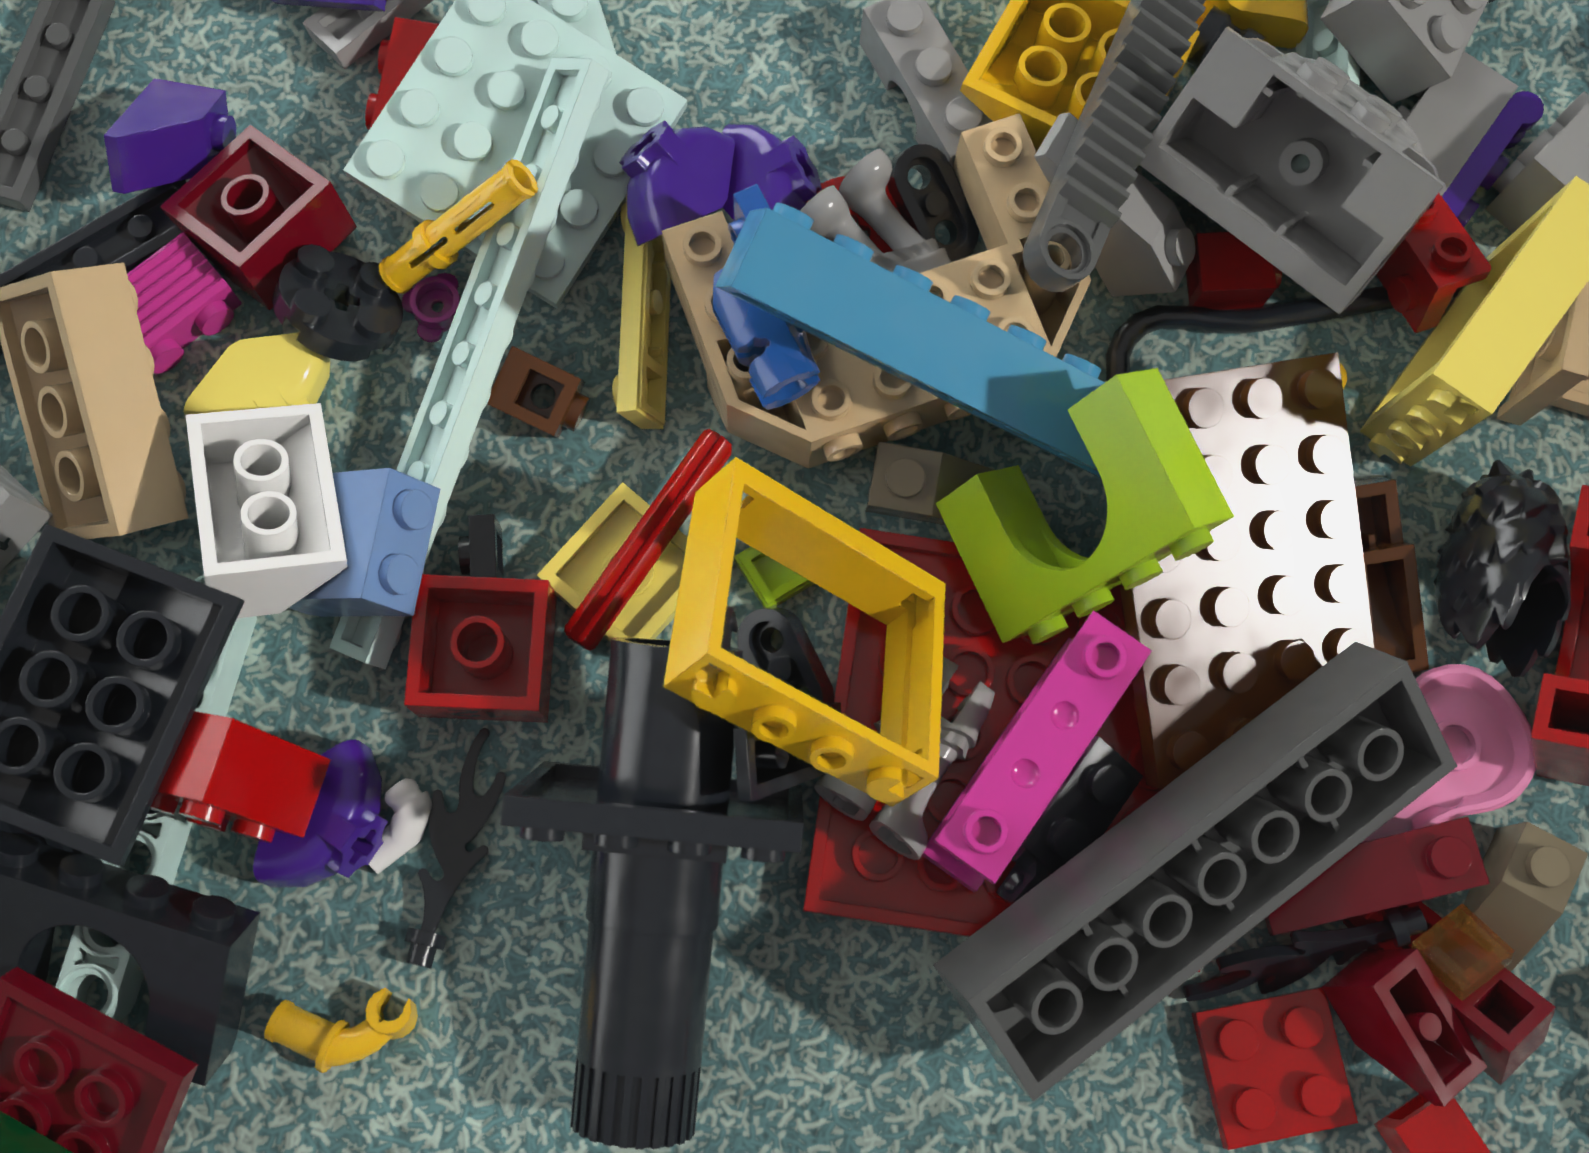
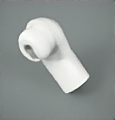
[369,778,433,874]

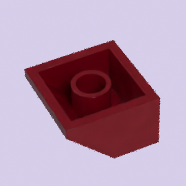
[160,125,357,310]

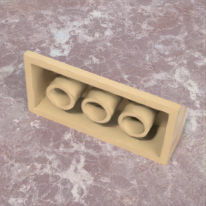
[0,262,189,539]

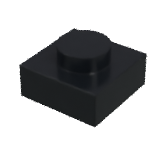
[458,514,504,578]

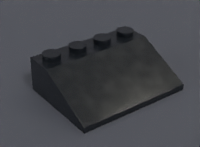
[0,524,245,867]

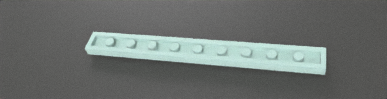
[329,58,609,669]

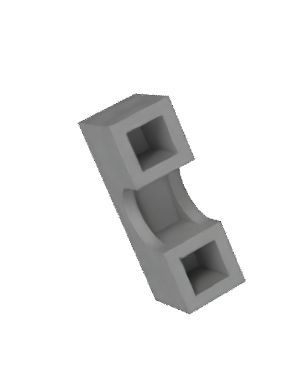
[859,0,993,179]

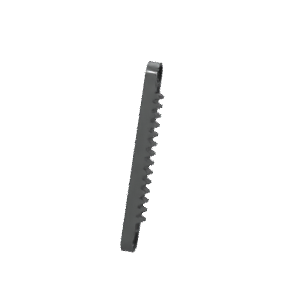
[1023,0,1206,292]

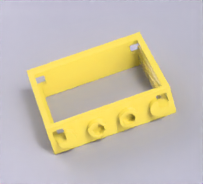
[1360,176,1589,467]

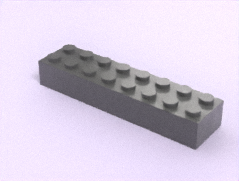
[933,641,1457,1101]

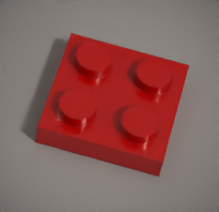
[1191,987,1358,1150]

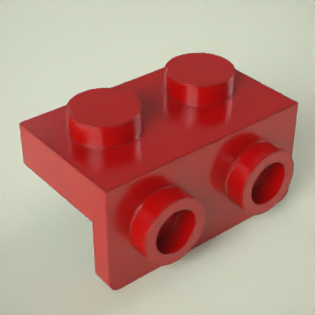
[1376,193,1492,334]

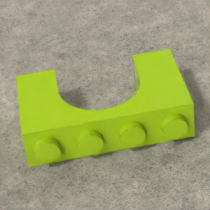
[936,368,1234,644]

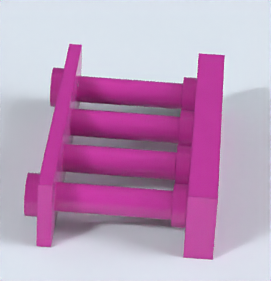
[922,610,1152,893]

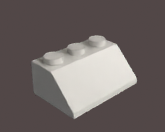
[186,403,347,619]

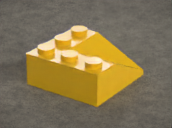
[960,0,1200,152]

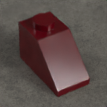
[1321,948,1487,1106]

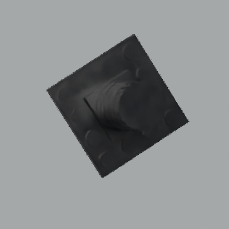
[500,606,804,1149]

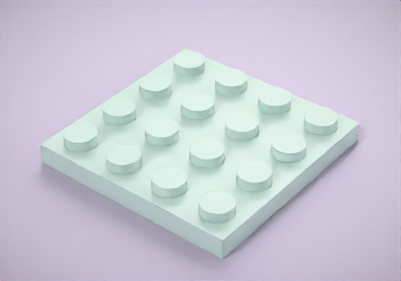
[343,0,687,309]

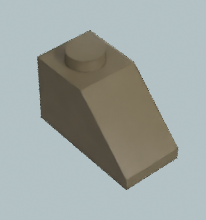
[865,442,994,525]
[1454,822,1588,972]

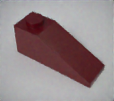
[1265,816,1490,936]
[1343,901,1556,1085]

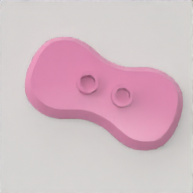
[1361,664,1536,843]

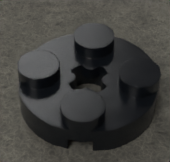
[272,244,403,362]

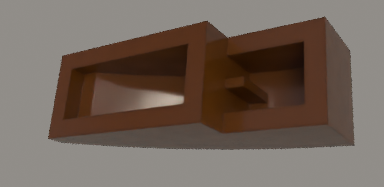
[1354,478,1429,672]

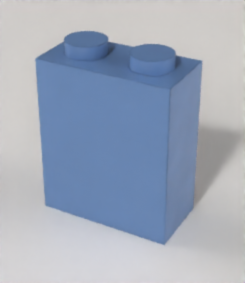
[289,468,440,617]

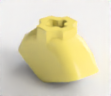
[183,332,331,416]

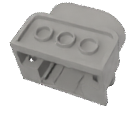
[1140,27,1445,315]

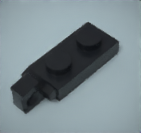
[995,736,1144,905]

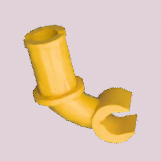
[264,987,418,1073]

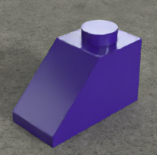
[104,78,236,194]

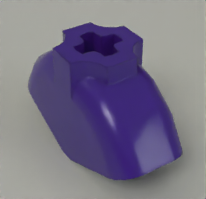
[619,121,735,247]
[722,124,822,221]
[253,739,388,888]

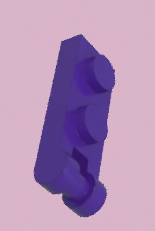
[1442,91,1544,227]

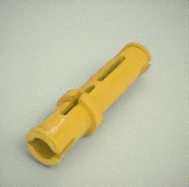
[378,159,538,294]

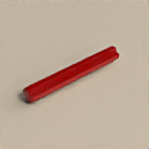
[564,429,732,651]

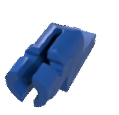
[713,184,820,410]

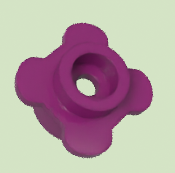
[402,273,461,343]

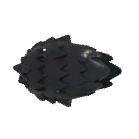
[1433,460,1571,678]

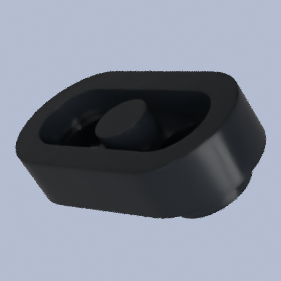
[887,144,979,262]
[737,607,834,702]

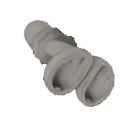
[800,148,951,273]
[814,656,995,860]

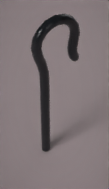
[1105,286,1464,381]

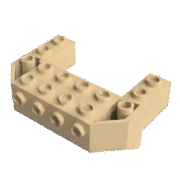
[662,113,1091,469]

